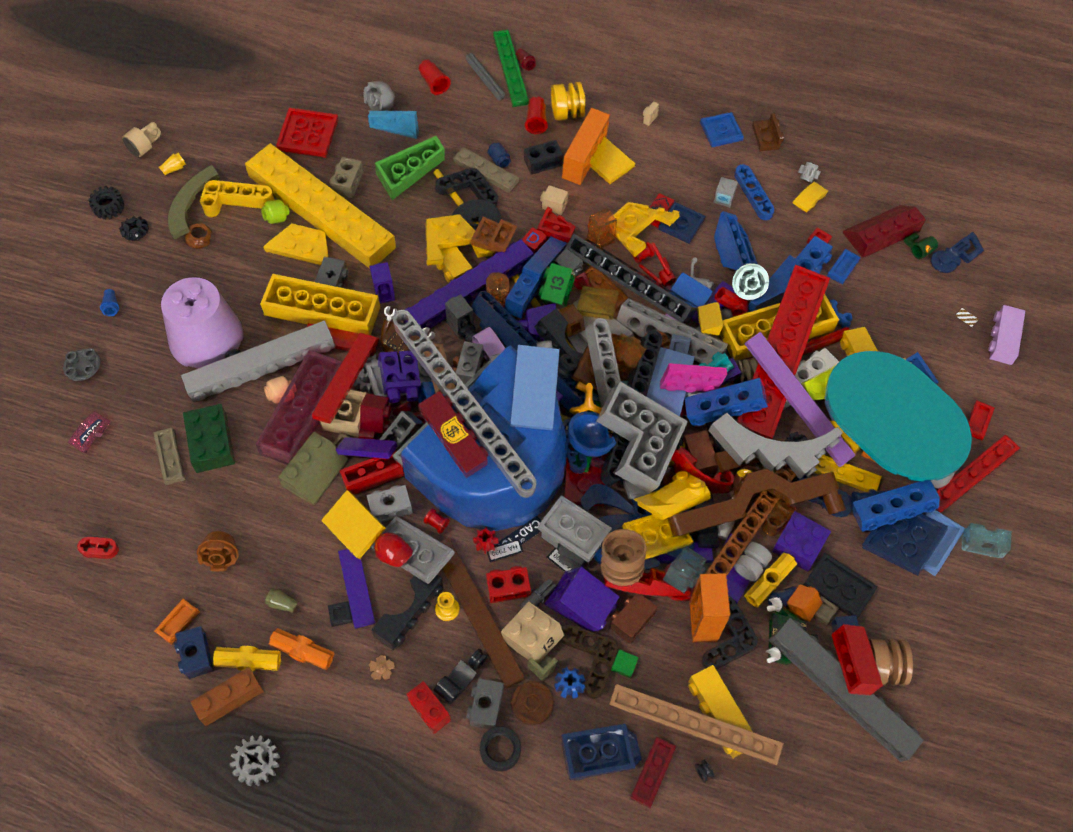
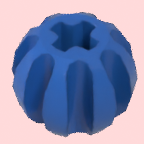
[554,667,586,699]

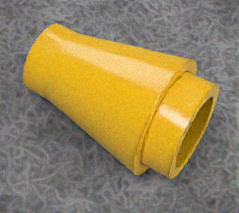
[159,153,186,175]

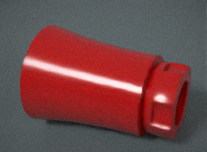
[418,59,451,95]
[524,96,548,134]

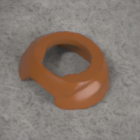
[185,223,212,249]

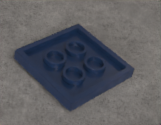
[862,506,948,576]

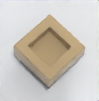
[643,101,659,126]

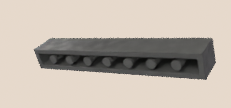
[768,618,924,762]

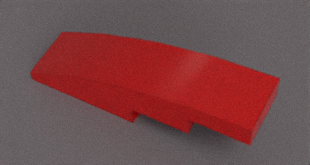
[604,567,691,596]

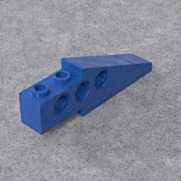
[748,236,833,313]
[505,237,567,319]

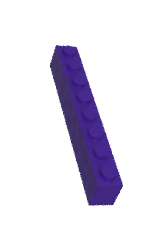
[402,239,534,329]

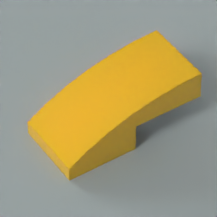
[793,181,828,213]

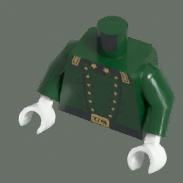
[766,598,818,665]

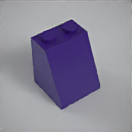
[544,567,619,632]

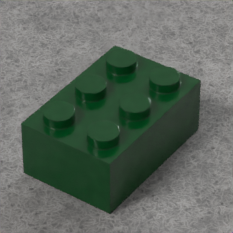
[183,403,235,473]

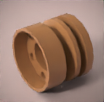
[600,529,647,586]
[868,639,913,685]

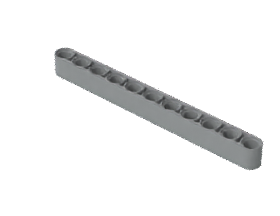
[393,310,536,498]

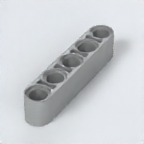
[586,318,621,408]

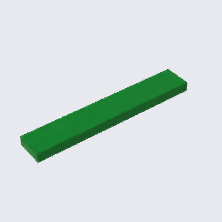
[493,29,529,107]

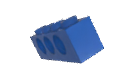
[685,378,768,426]
[853,480,940,532]

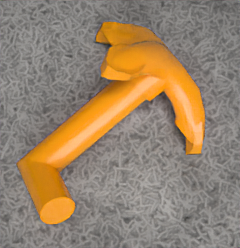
[570,381,602,415]

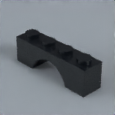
[535,308,583,375]
[371,575,444,650]

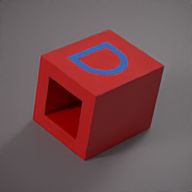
[522,227,547,255]

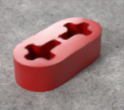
[77,537,119,559]

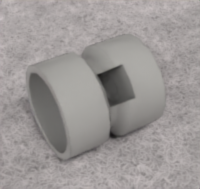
[734,542,772,581]

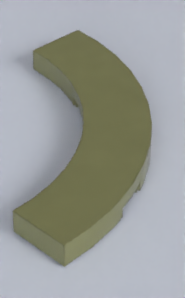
[168,165,220,239]

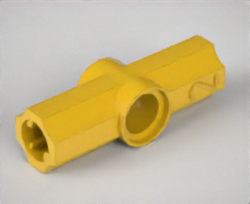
[744,553,797,608]
[213,646,281,672]

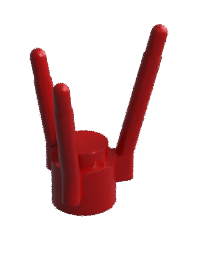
[639,242,677,287]

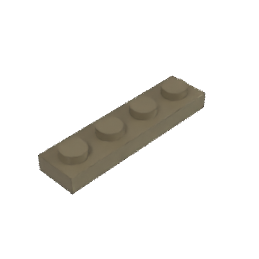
[453,147,519,193]

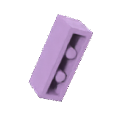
[988,305,1025,365]

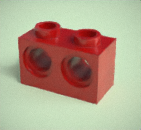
[486,566,531,604]
[406,681,451,734]

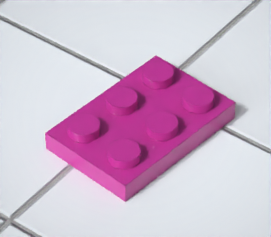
[660,363,727,393]

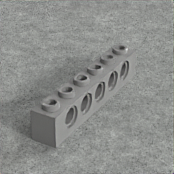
[617,298,728,365]

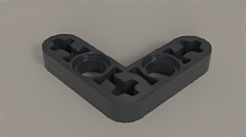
[435,168,498,206]
[702,596,758,670]

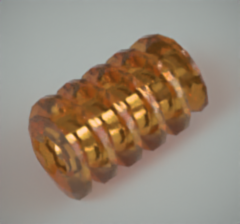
[486,272,510,308]

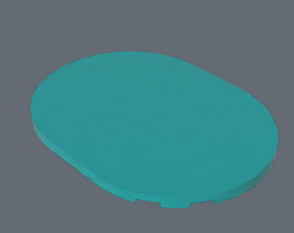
[825,351,972,482]

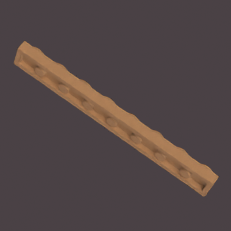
[609,684,784,766]

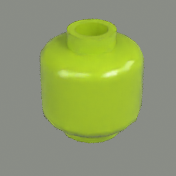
[261,200,289,224]

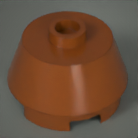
[197,531,239,572]

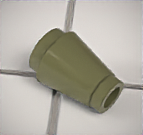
[265,588,298,613]

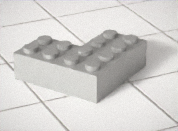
[596,381,688,493]

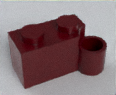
[358,393,391,440]

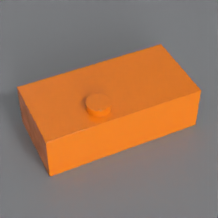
[562,108,610,185]
[689,574,730,643]

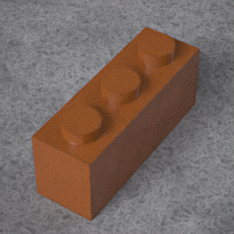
[190,667,264,726]

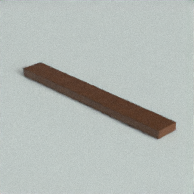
[440,537,524,689]

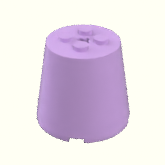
[161,277,244,369]

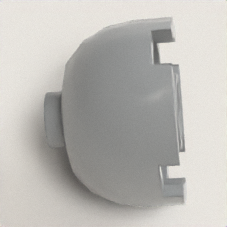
[363,81,395,112]

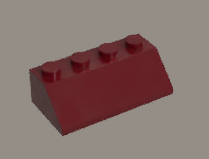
[843,205,926,258]

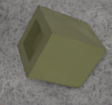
[528,655,558,682]

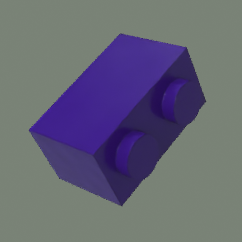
[369,262,395,304]

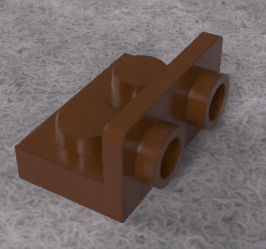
[752,113,784,151]

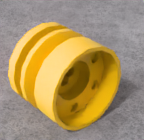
[551,82,586,121]

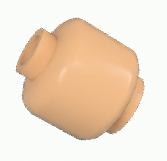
[264,376,294,403]

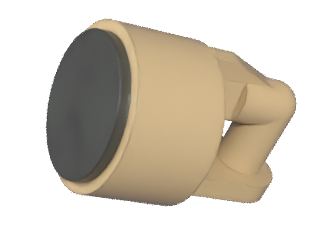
[122,122,161,157]

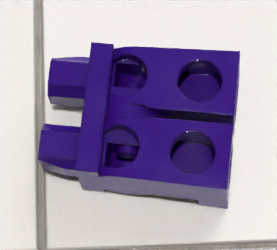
[377,351,421,403]

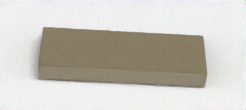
[153,427,185,485]

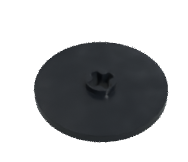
[452,199,502,247]

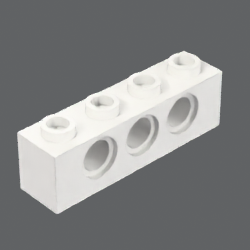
[783,348,839,410]

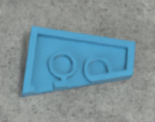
[368,111,419,139]

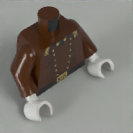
[380,306,435,358]

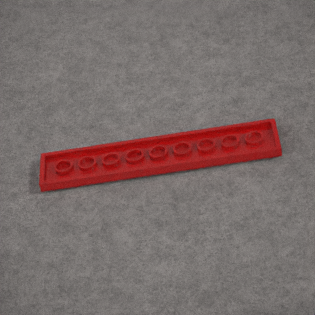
[736,265,830,439]

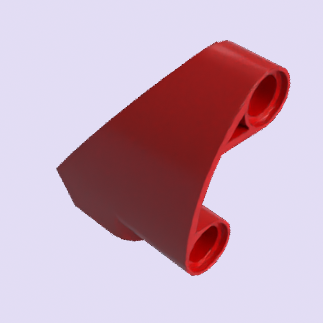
[671,447,734,494]

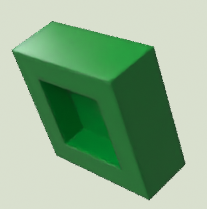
[611,649,639,679]

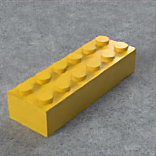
[260,274,380,335]
[720,294,839,361]

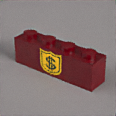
[418,391,489,478]

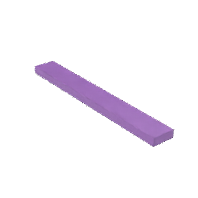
[744,332,855,467]

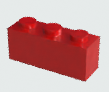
[339,450,405,495]
[831,624,883,695]

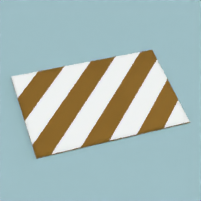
[955,308,979,327]

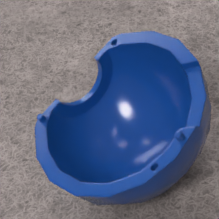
[567,411,616,457]

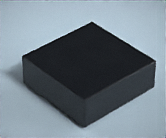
[328,601,352,627]

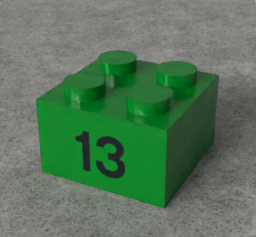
[539,263,576,309]

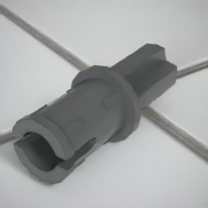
[519,579,556,609]

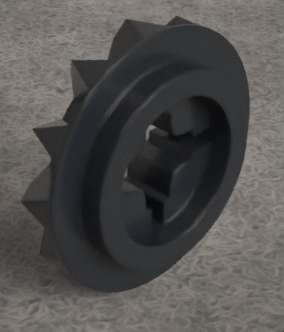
[119,215,149,241]

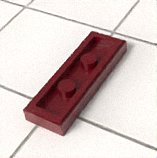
[630,737,676,808]

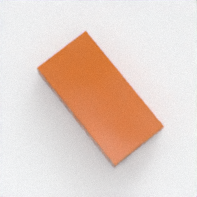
[154,599,200,645]

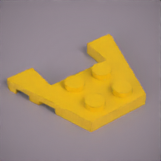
[606,202,680,257]
[425,214,494,266]

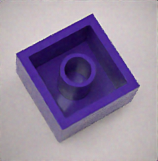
[772,511,831,572]

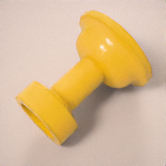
[435,592,460,621]

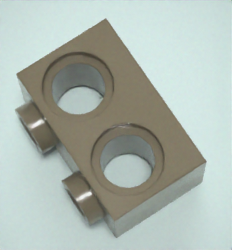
[330,157,363,198]

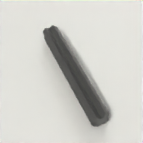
[466,53,505,100]

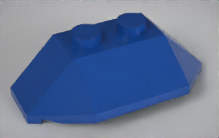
[714,211,758,270]

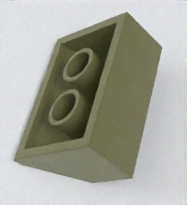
[278,432,349,505]

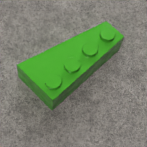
[375,136,445,200]

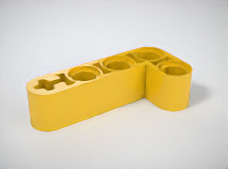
[200,180,274,217]

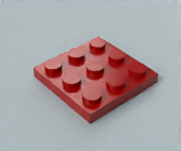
[276,108,339,158]

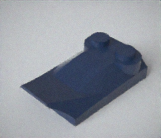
[561,724,642,781]

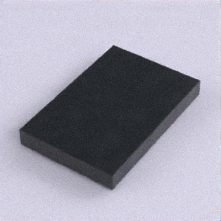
[803,553,877,619]

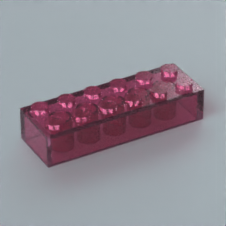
[255,350,342,465]

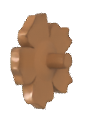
[369,655,395,681]

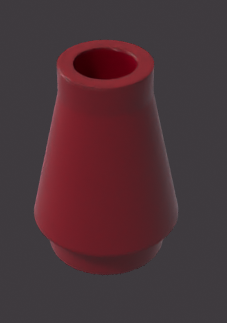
[516,48,536,71]

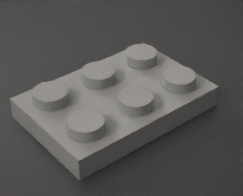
[538,495,612,563]

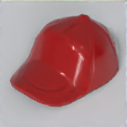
[374,532,413,567]

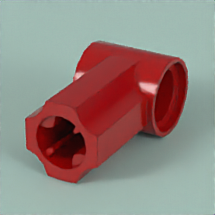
[714,287,749,317]

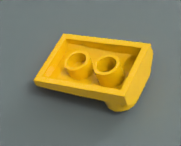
[634,471,710,520]

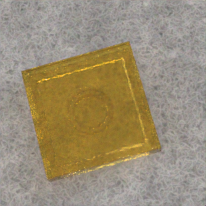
[577,286,619,320]

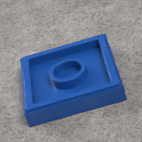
[700,112,744,148]

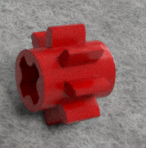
[473,527,499,554]

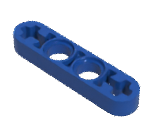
[735,164,774,220]

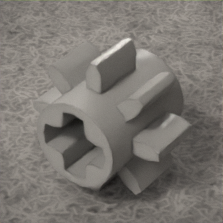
[798,162,820,182]

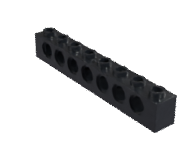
[565,234,698,323]

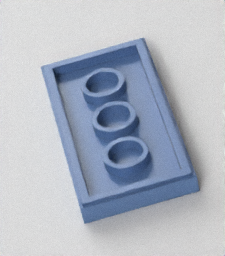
[510,345,559,430]
[646,347,695,417]

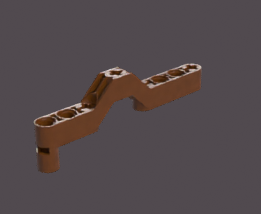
[667,469,846,537]

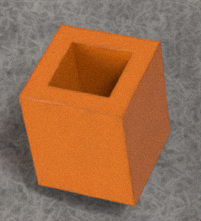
[787,584,823,622]

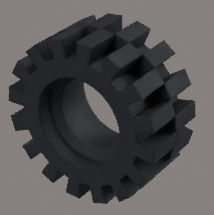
[88,186,125,220]

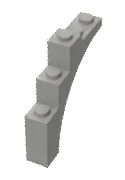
[708,413,843,479]

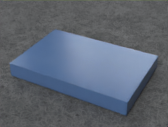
[923,510,965,576]

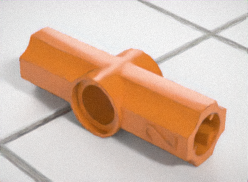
[269,628,334,670]

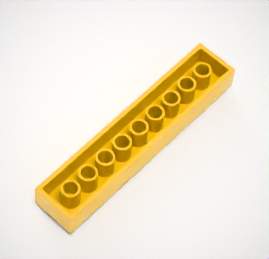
[245,143,396,269]

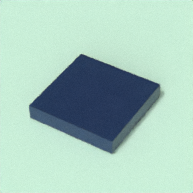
[658,202,706,244]

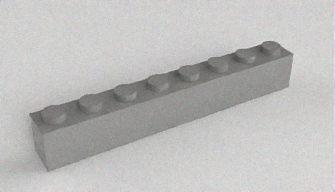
[181,320,335,402]

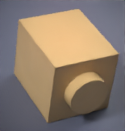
[540,185,568,215]

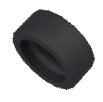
[480,726,521,771]

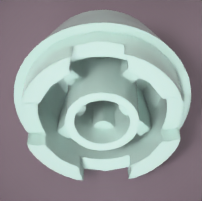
[732,264,769,300]

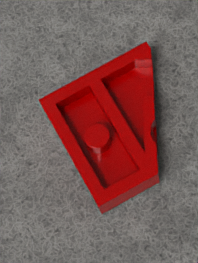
[537,207,576,243]

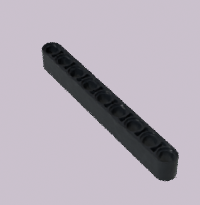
[600,330,662,486]

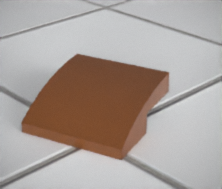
[470,216,517,252]

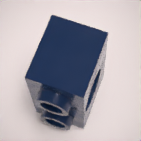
[174,626,214,679]

